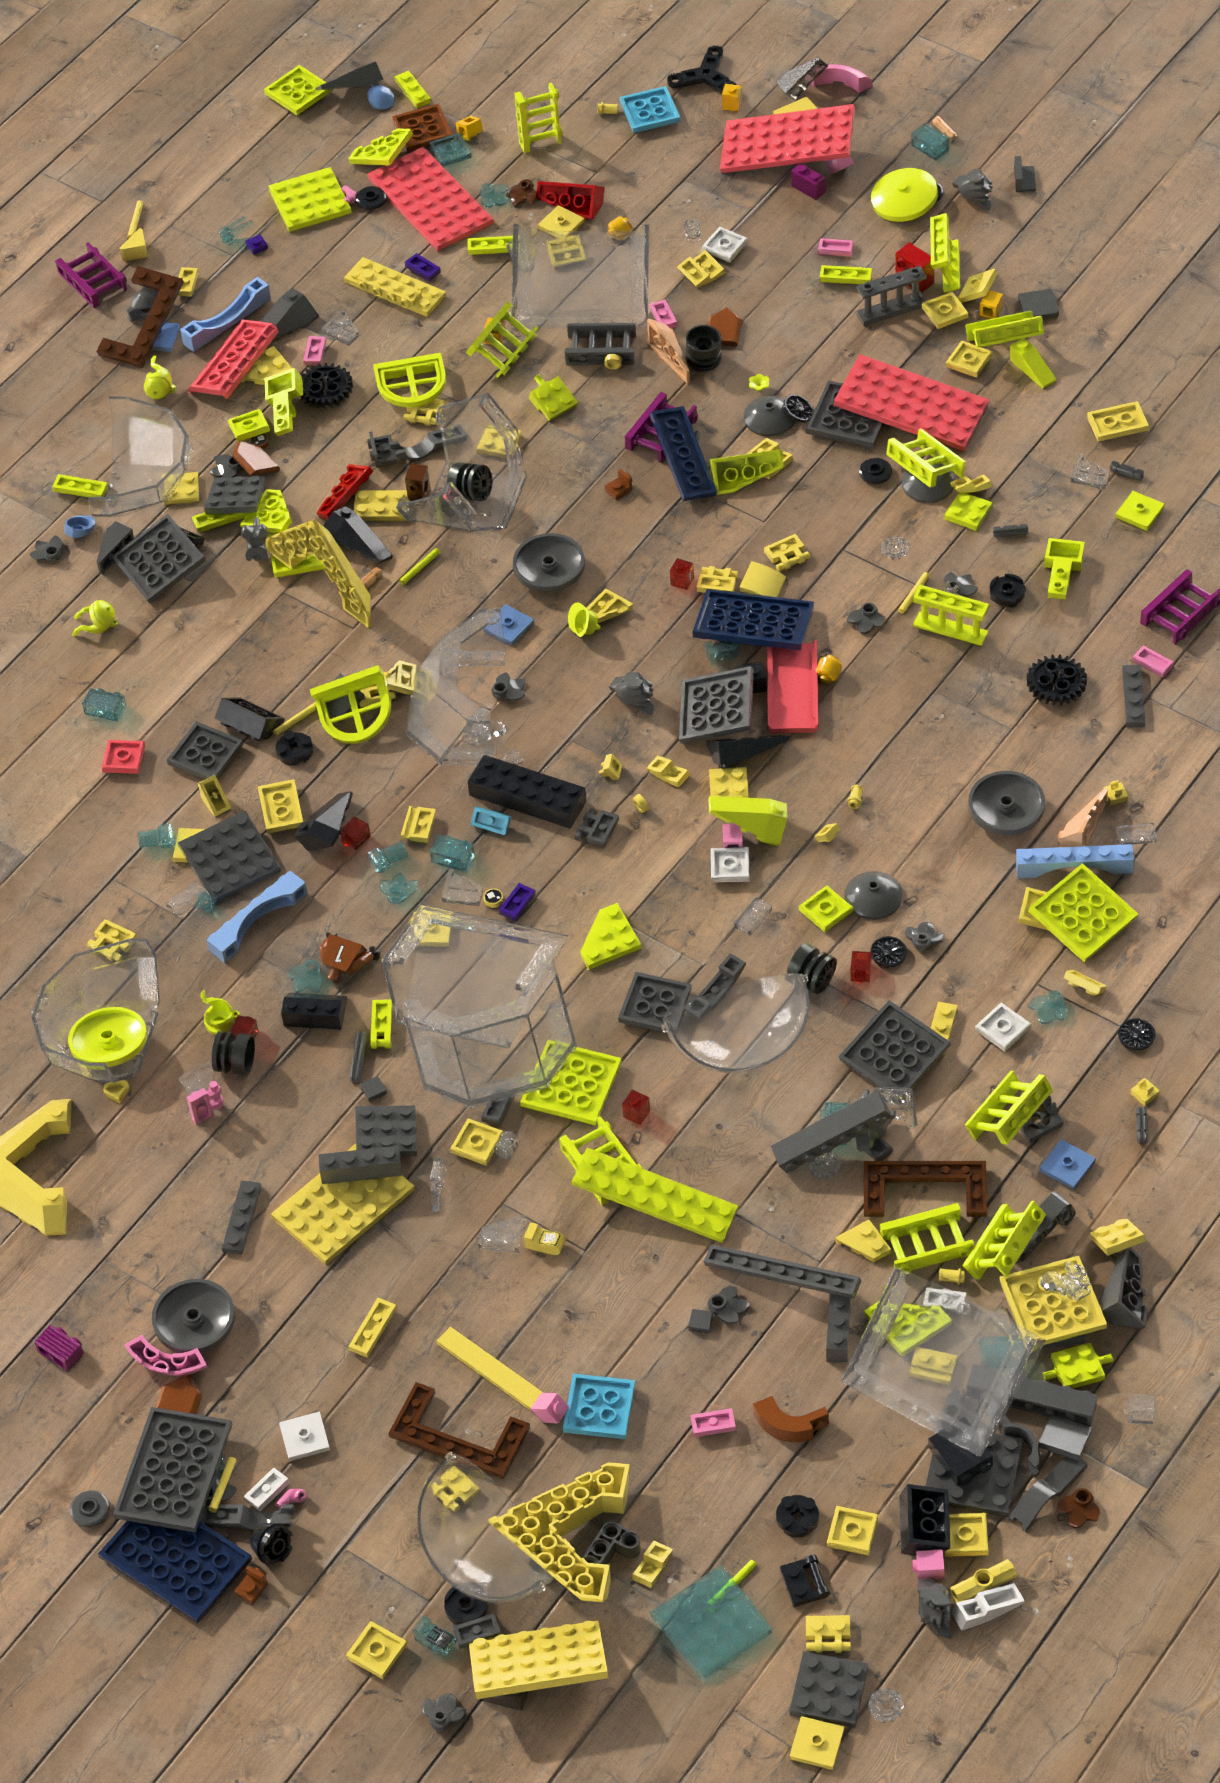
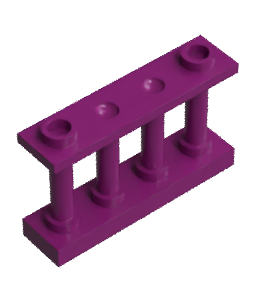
[55,242,127,308]
[625,392,698,463]
[1140,569,1220,644]

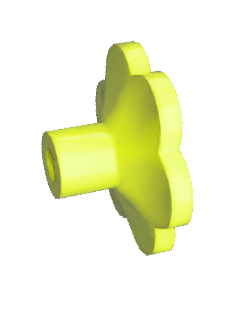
[749,374,770,392]

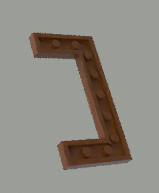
[96,266,184,368]
[864,1161,987,1217]
[389,1382,530,1479]

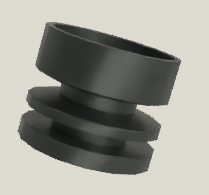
[685,325,722,371]
[447,462,493,502]
[786,943,837,994]
[211,1031,255,1076]

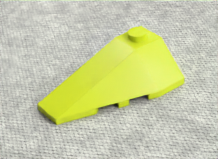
[709,449,784,495]
[709,796,788,846]

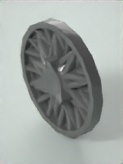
[70,1490,110,1527]

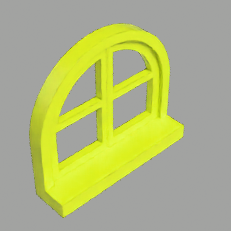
[373,353,446,407]
[310,665,391,744]

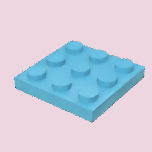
[619,86,680,133]
[563,1374,635,1439]

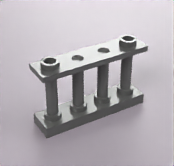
[856,266,927,326]
[565,323,636,365]

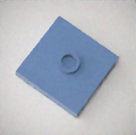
[152,322,180,352]
[483,604,534,646]
[1039,1139,1096,1190]

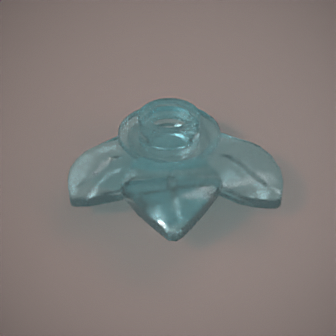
[479,183,509,208]
[380,873,418,904]
[287,959,323,993]
[1028,990,1068,1024]

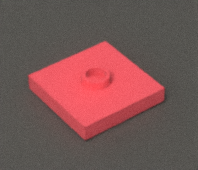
[102,740,145,774]

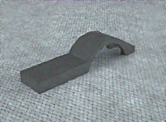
[389,425,467,461]
[980,1392,1039,1477]
[1009,1456,1087,1532]
[200,1504,295,1532]

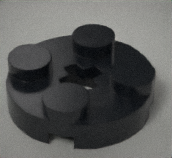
[989,574,1026,608]
[276,731,313,765]
[776,1495,819,1537]
[444,1583,488,1625]

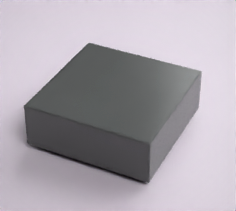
[360,1076,387,1102]
[864,1138,893,1161]
[688,1309,713,1333]

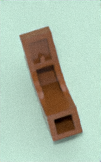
[753,1396,829,1442]

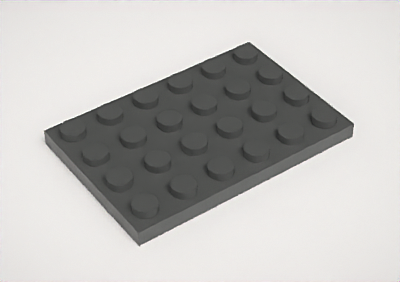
[113,1407,233,1533]

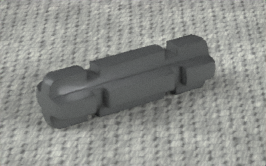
[1110,461,1144,480]
[993,524,1029,537]
[1136,1107,1148,1144]

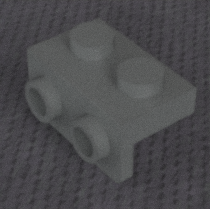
[367,431,397,468]

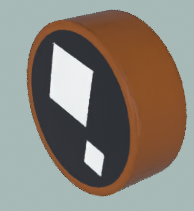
[251,434,269,449]

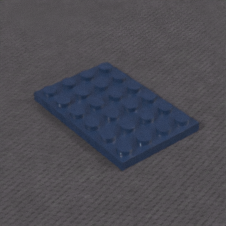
[693,589,814,650]
[98,1521,252,1623]

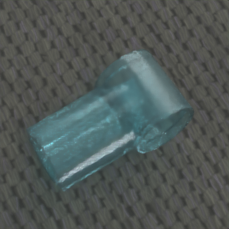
[137,823,176,848]
[367,841,408,873]

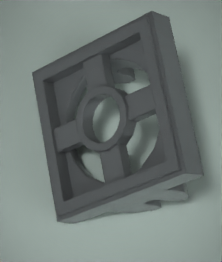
[1020,1095,1064,1143]

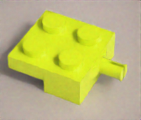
[528,374,578,421]

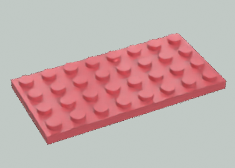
[720,104,855,173]
[368,147,494,252]
[833,354,989,452]

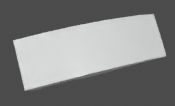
[951,1583,1024,1631]

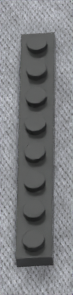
[703,1244,862,1299]

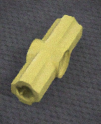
[950,1559,1017,1603]

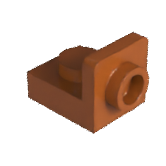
[605,469,633,500]
[235,1566,268,1605]

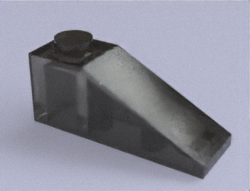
[777,57,829,100]

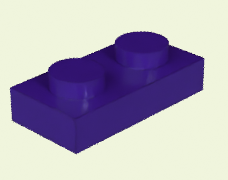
[405,253,441,282]
[499,883,536,921]

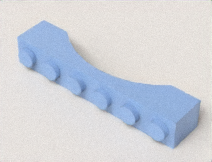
[180,277,271,352]
[1016,844,1134,879]
[206,871,308,963]

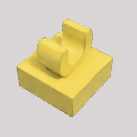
[599,754,622,781]
[1104,780,1128,806]
[1131,1078,1160,1106]

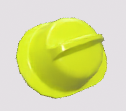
[568,602,601,637]

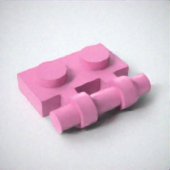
[187,1081,224,1125]

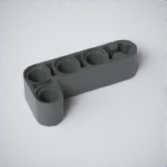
[1017,1191,1076,1264]
[569,1522,641,1600]

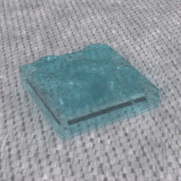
[429,133,472,166]

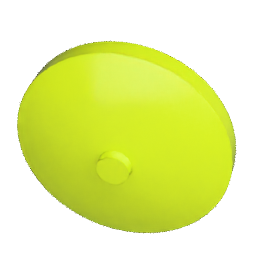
[871,168,938,222]
[68,1007,147,1068]

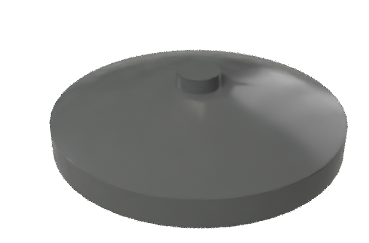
[513,533,585,592]
[968,771,1045,835]
[152,1279,235,1353]

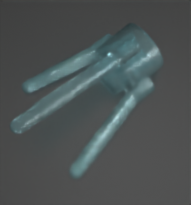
[218,216,253,245]

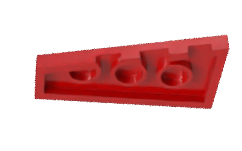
[316,464,374,519]

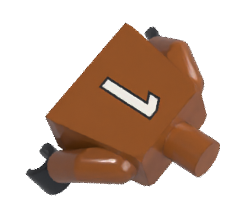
[319,932,381,983]

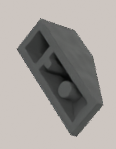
[97,521,134,575]

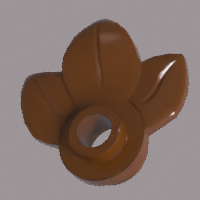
[506,179,537,207]
[1056,1488,1100,1528]

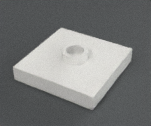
[701,227,748,263]
[711,847,750,883]
[975,1003,1031,1052]
[279,1411,330,1462]

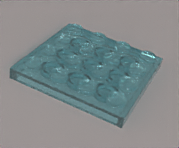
[650,1565,773,1680]

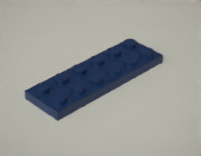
[650,406,717,502]

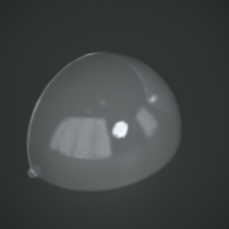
[662,973,809,1073]
[417,1452,554,1603]

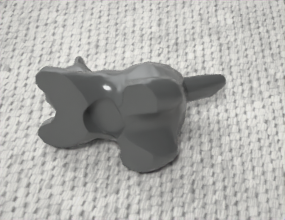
[241,517,268,562]

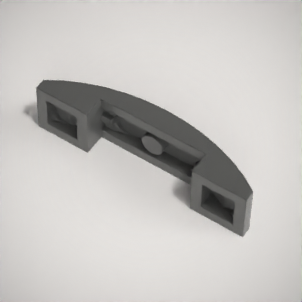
[683,953,746,1020]

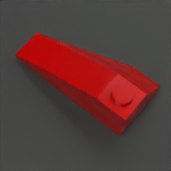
[536,181,605,219]

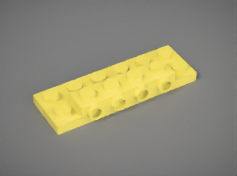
[344,257,446,317]

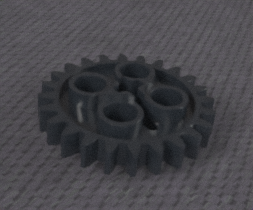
[300,363,353,409]
[1027,654,1087,706]

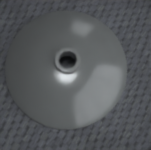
[744,396,795,436]
[902,463,955,503]
[845,871,903,920]

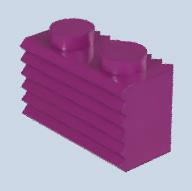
[791,163,826,200]
[34,1325,84,1371]

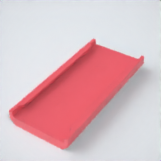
[188,319,279,399]
[767,640,818,733]

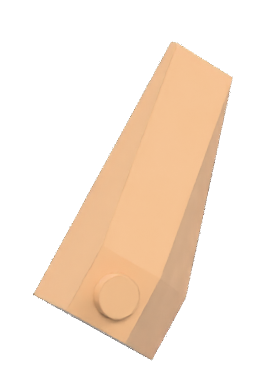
[647,319,690,384]
[1057,788,1108,847]

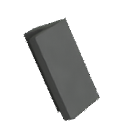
[1014,156,1036,192]

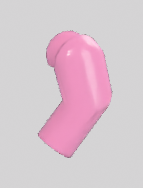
[342,185,357,205]
[275,1489,307,1509]

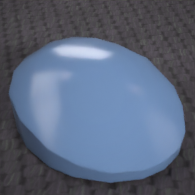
[367,85,394,110]
[64,515,96,538]

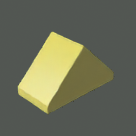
[120,228,148,261]
[198,775,231,817]

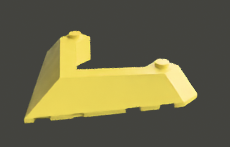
[265,519,371,628]
[0,1099,72,1236]
[488,1462,630,1602]

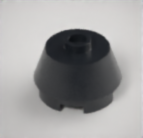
[250,1523,293,1565]

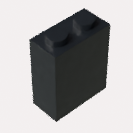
[928,1418,993,1486]

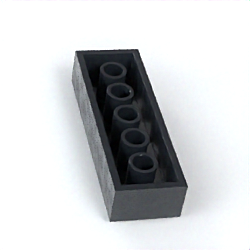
[467,755,587,829]

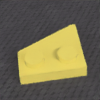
[587,589,633,623]
[385,660,416,696]
[836,1220,891,1263]

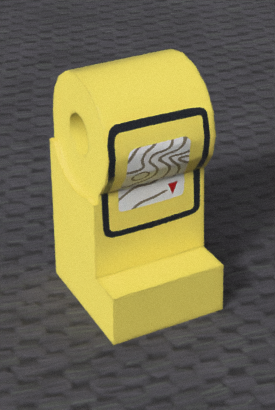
[524,1222,566,1255]

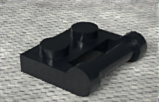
[780,1554,831,1608]

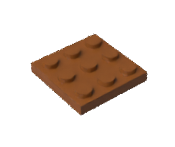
[392,104,454,152]

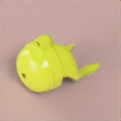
[144,355,176,400]
[72,600,118,637]
[201,990,240,1035]

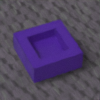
[245,234,268,255]

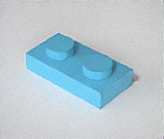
[470,806,511,835]

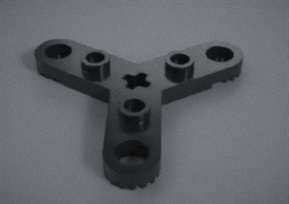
[667,45,737,94]

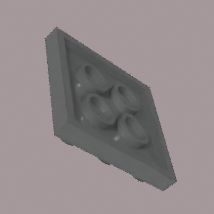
[204,476,266,514]
[167,721,244,780]
[618,972,692,1035]
[355,1105,417,1156]
[790,1651,868,1727]

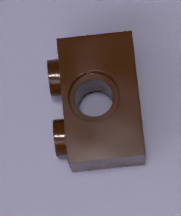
[405,463,431,505]

